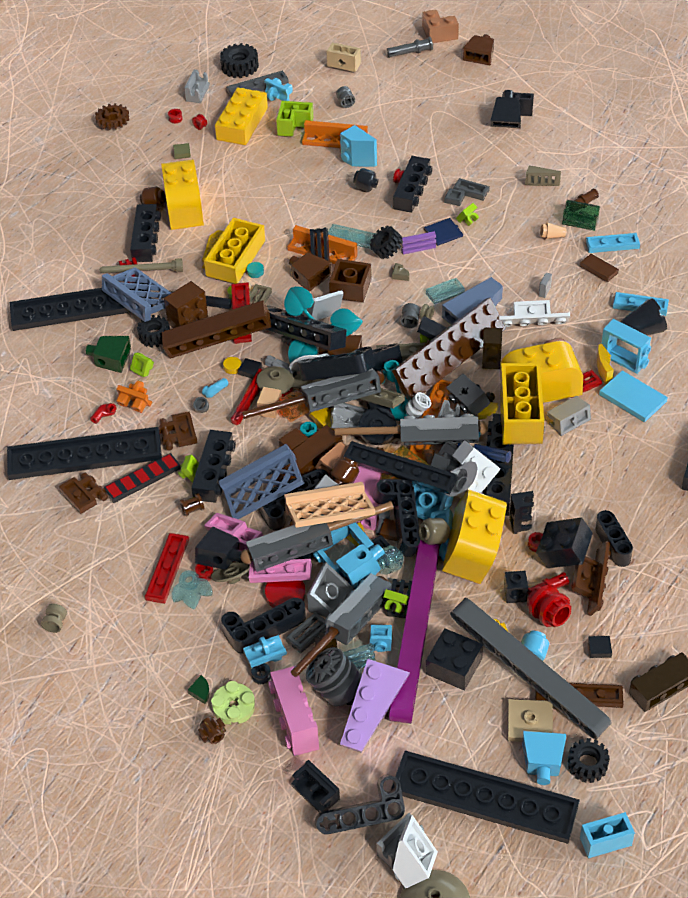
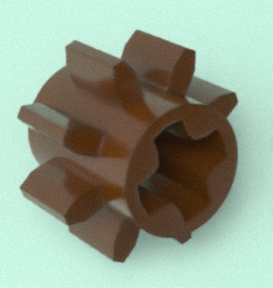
[198,717,226,744]

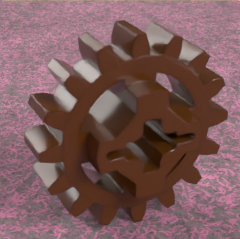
[95,103,130,130]

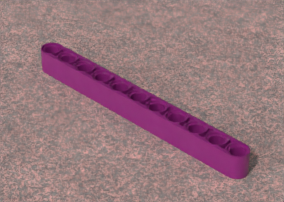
[389,538,441,724]

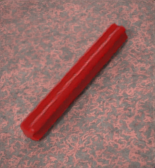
[230,369,262,425]

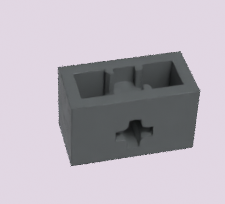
[446,374,490,416]

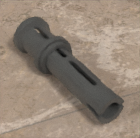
[387,37,433,58]

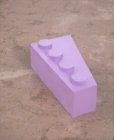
[340,659,410,753]

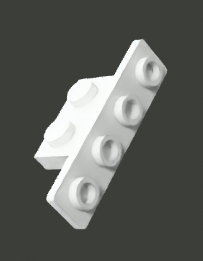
[498,300,570,327]

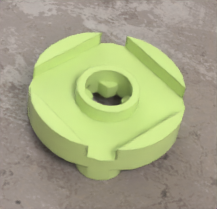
[211,681,255,725]

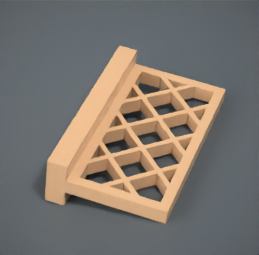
[284,482,375,528]

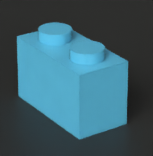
[580,812,635,859]

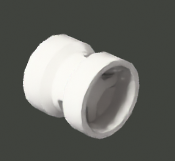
[405,392,431,418]

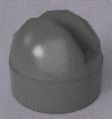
[193,397,209,413]

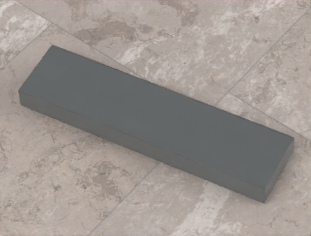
[226,70,289,97]

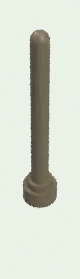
[99,258,183,273]

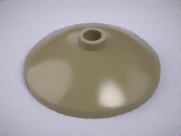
[400,870,470,898]

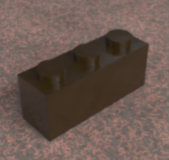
[629,652,688,712]

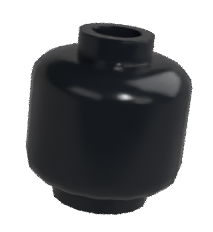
[353,168,379,192]

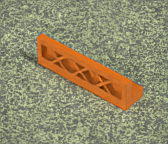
[302,120,368,148]
[287,225,358,264]

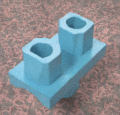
[264,78,293,101]
[243,635,287,668]

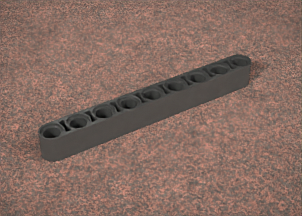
[450,598,612,740]

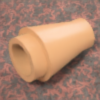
[540,222,566,239]

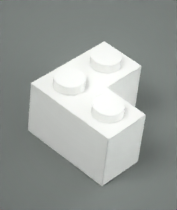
[452,440,500,493]

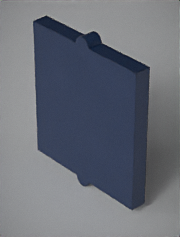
[424,218,463,246]

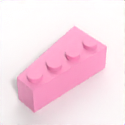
[268,666,319,756]

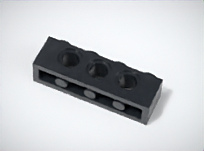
[393,156,433,213]
[130,204,161,262]
[191,430,236,503]

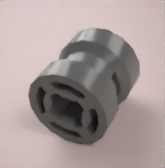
[336,86,355,108]
[401,303,420,328]

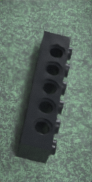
[266,305,347,351]
[483,413,514,516]

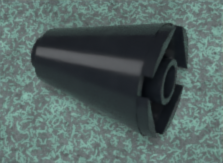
[620,298,667,336]

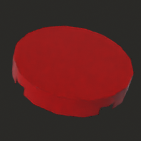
[265,581,306,608]

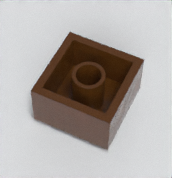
[329,259,372,303]
[164,281,208,328]

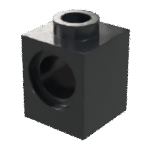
[504,571,528,603]

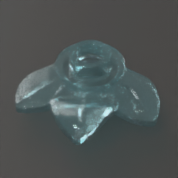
[172,570,213,609]

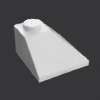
[393,815,438,888]

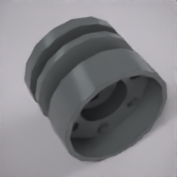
[306,647,363,707]

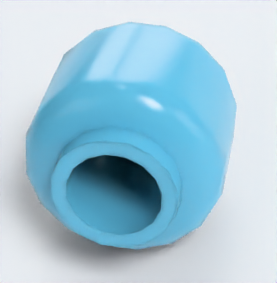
[521,630,550,661]

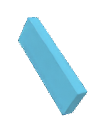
[586,233,640,253]
[613,292,669,316]

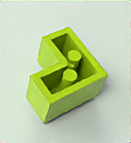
[276,101,314,137]

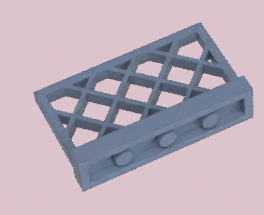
[102,267,171,322]
[219,444,304,520]

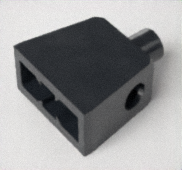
[491,90,521,128]
[195,527,243,570]

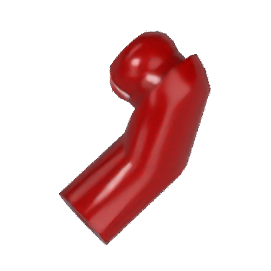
[90,403,117,424]

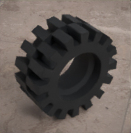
[370,226,403,259]
[137,315,170,348]
[568,738,610,783]

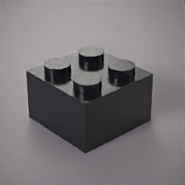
[536,517,593,569]
[426,628,483,691]

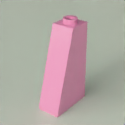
[340,466,383,531]

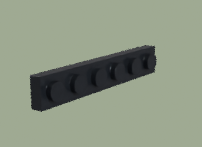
[343,441,458,495]

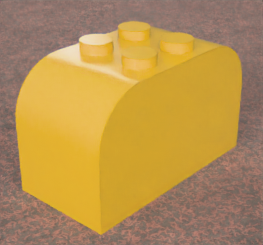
[161,159,204,230]
[500,341,583,403]
[500,363,544,445]
[442,489,507,584]

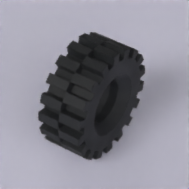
[220,43,259,78]

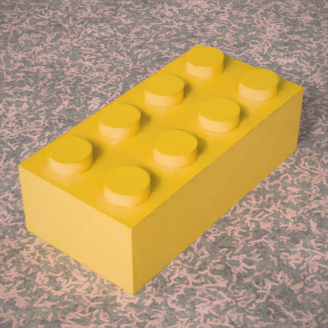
[215,87,268,145]
[204,217,265,284]

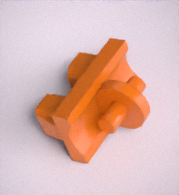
[116,380,152,413]

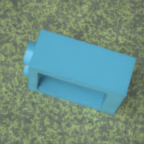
[601,319,651,374]
[312,523,374,577]

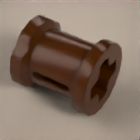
[180,493,205,516]

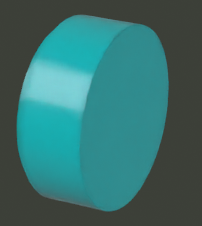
[247,262,264,278]

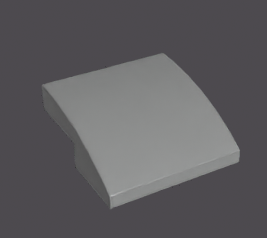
[330,403,368,436]

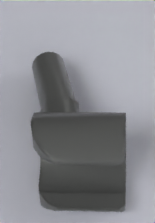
[376,510,390,535]

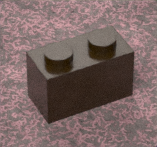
[482,327,503,369]

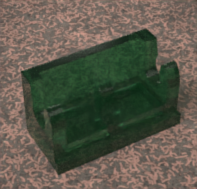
[562,200,600,231]

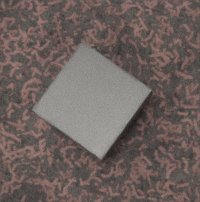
[539,273,552,298]

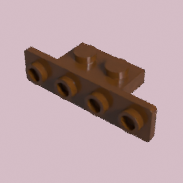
[571,541,611,616]

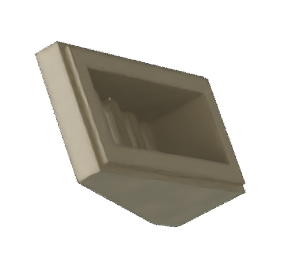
[525,165,561,186]

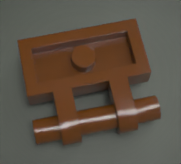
[159,411,198,451]
[58,472,108,514]

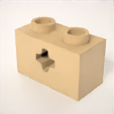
[327,42,361,72]

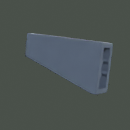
[442,277,503,325]

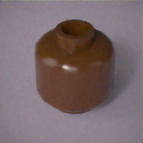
[140,186,166,208]
[330,457,360,485]

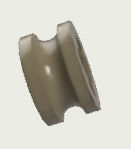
[420,304,435,319]

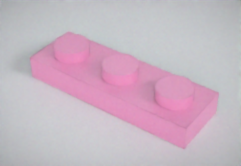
[249,559,312,583]

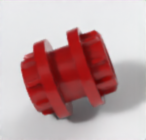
[527,585,572,627]

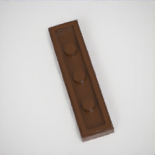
[535,683,624,708]

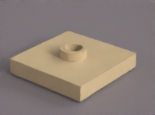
[508,699,553,742]

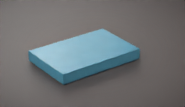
[599,370,668,422]

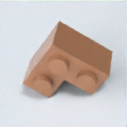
[422,10,459,43]

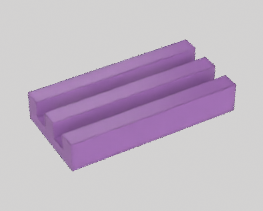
[402,231,436,255]

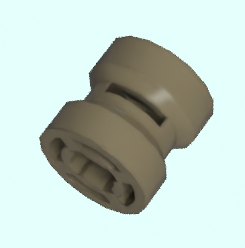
[41,604,67,633]

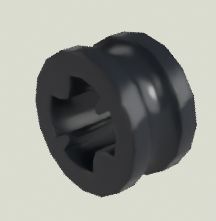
[251,663,271,684]

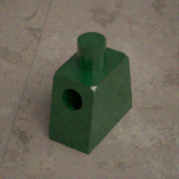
[86,336,131,373]

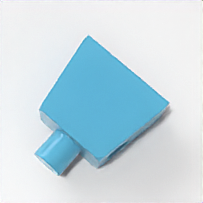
[336,544,385,589]
[522,731,566,785]

